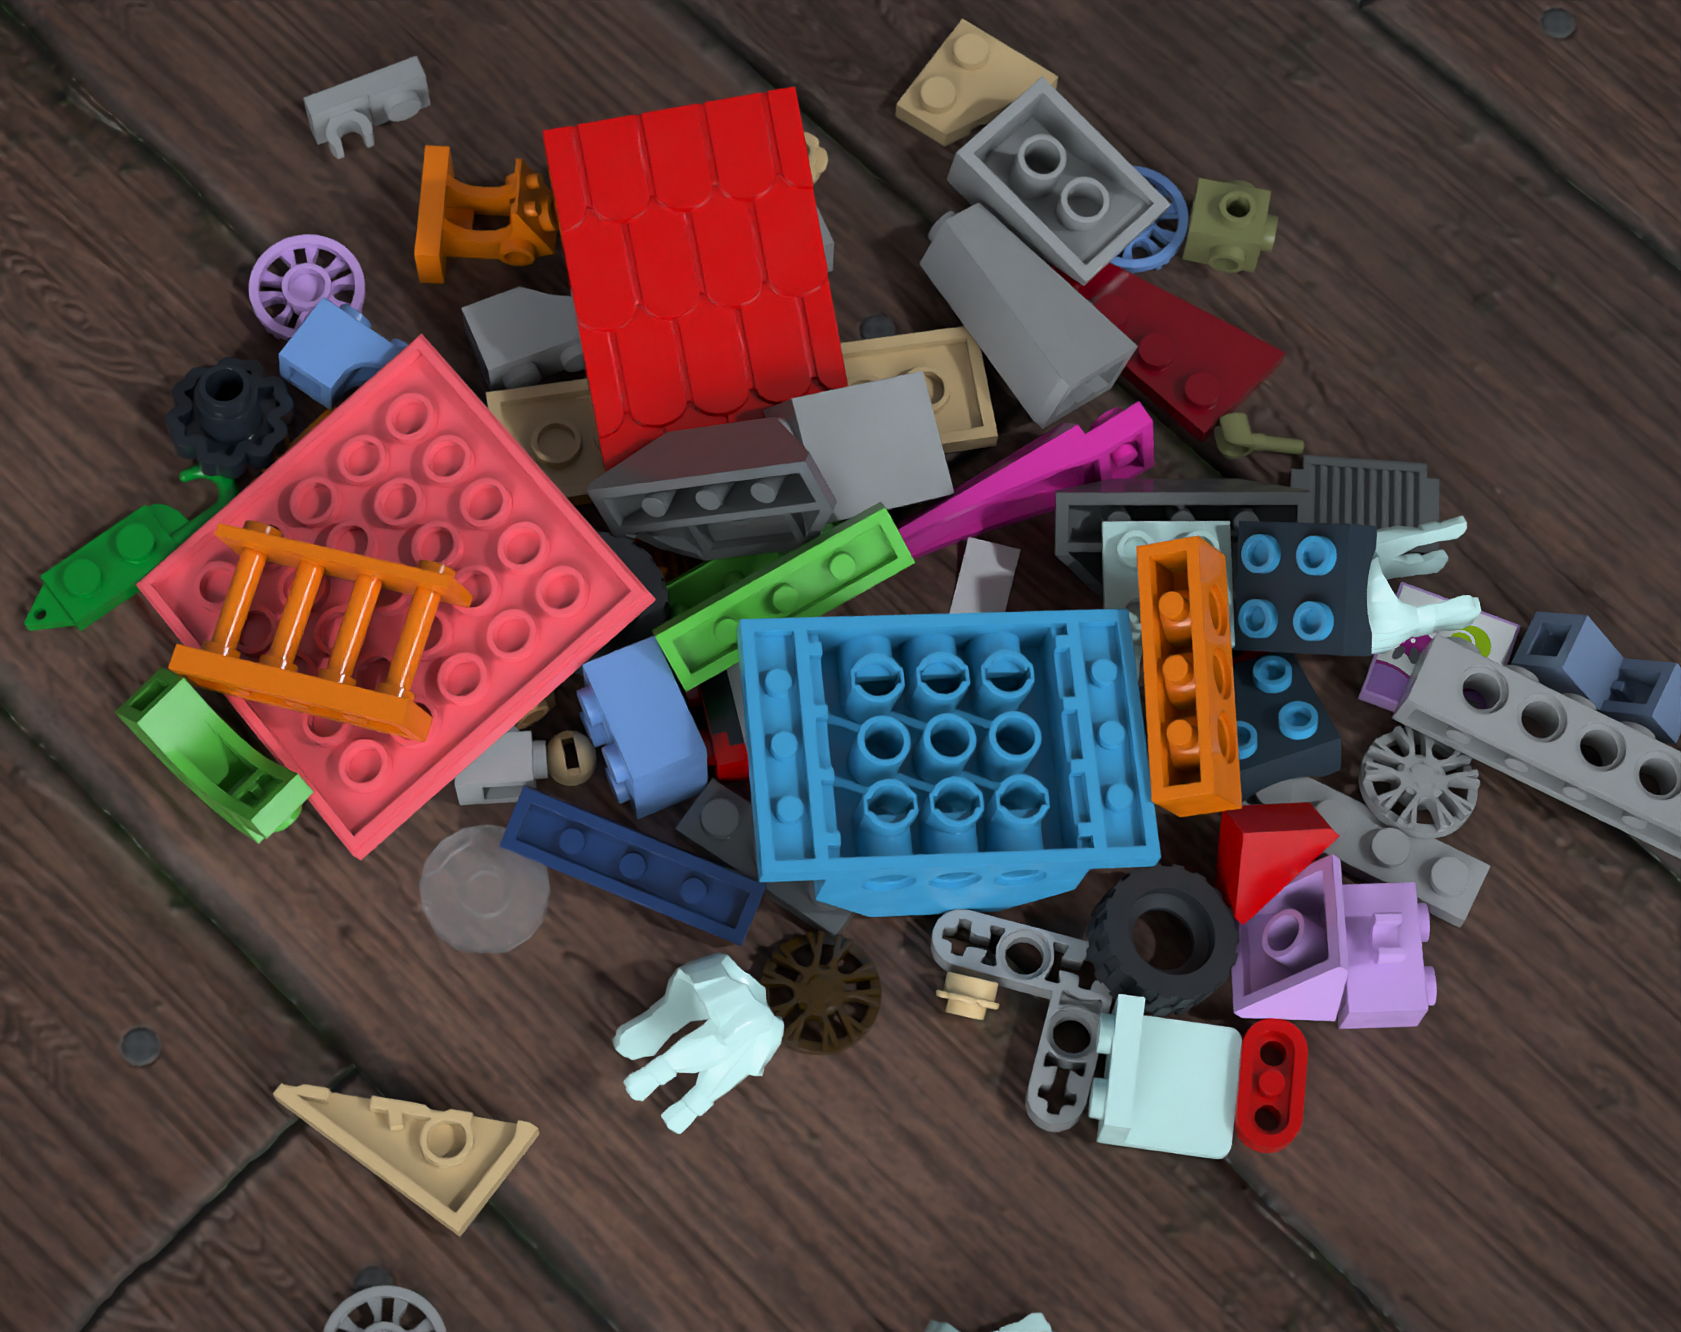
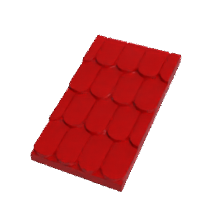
[542,86,848,543]

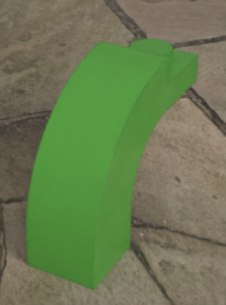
[115,667,314,844]

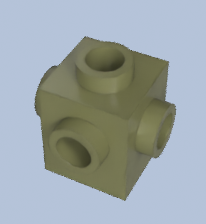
[1182,178,1278,273]

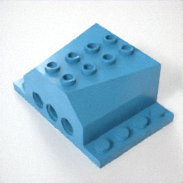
[736,609,1161,917]

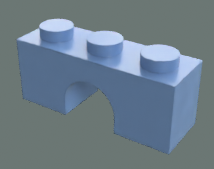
[279,297,471,410]

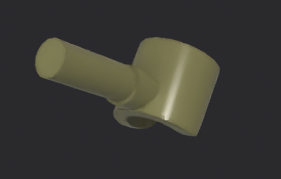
[1214,413,1304,459]

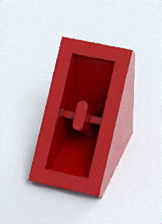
[1214,802,1340,925]

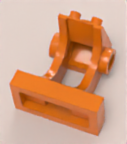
[414,145,559,284]

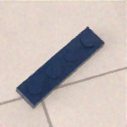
[499,785,768,946]

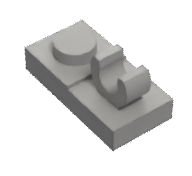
[303,56,431,159]

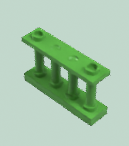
[651,502,915,692]

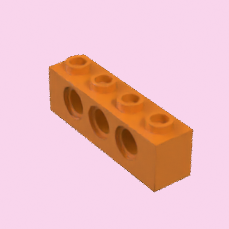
[1136,536,1242,817]

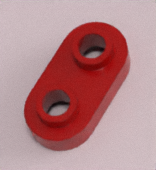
[1234,1018,1308,1153]

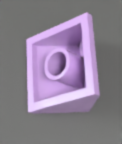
[1231,854,1349,1021]

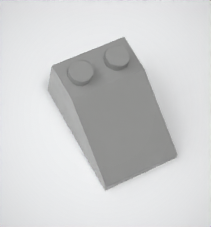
[946,76,1171,286]

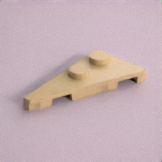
[273,1083,539,1237]

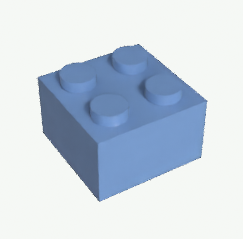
[577,636,708,820]

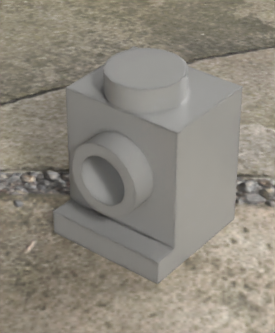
[455,726,548,805]

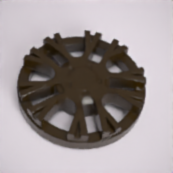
[759,931,882,1055]

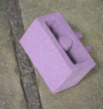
[1337,882,1436,1029]

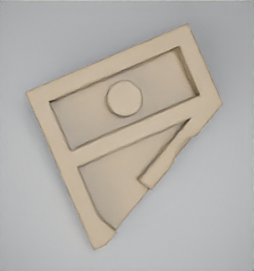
[895,19,1058,146]

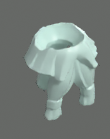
[1362,516,1481,654]
[611,952,784,1134]

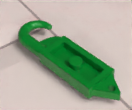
[24,464,239,632]

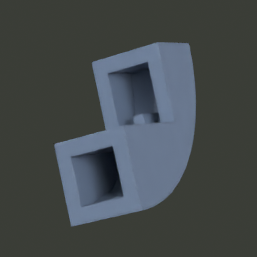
[1511,611,1681,744]

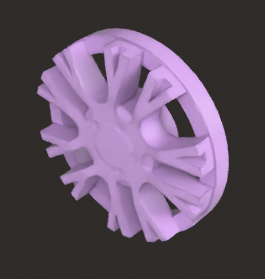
[249,234,365,341]

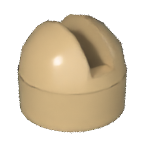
[547,730,597,786]

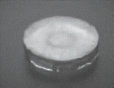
[419,824,551,954]

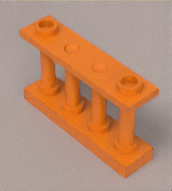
[168,520,473,743]

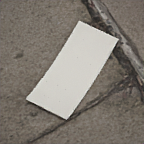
[949,537,1020,614]

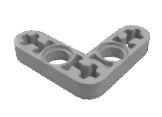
[931,909,1113,1132]

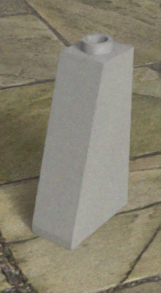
[919,202,1138,429]

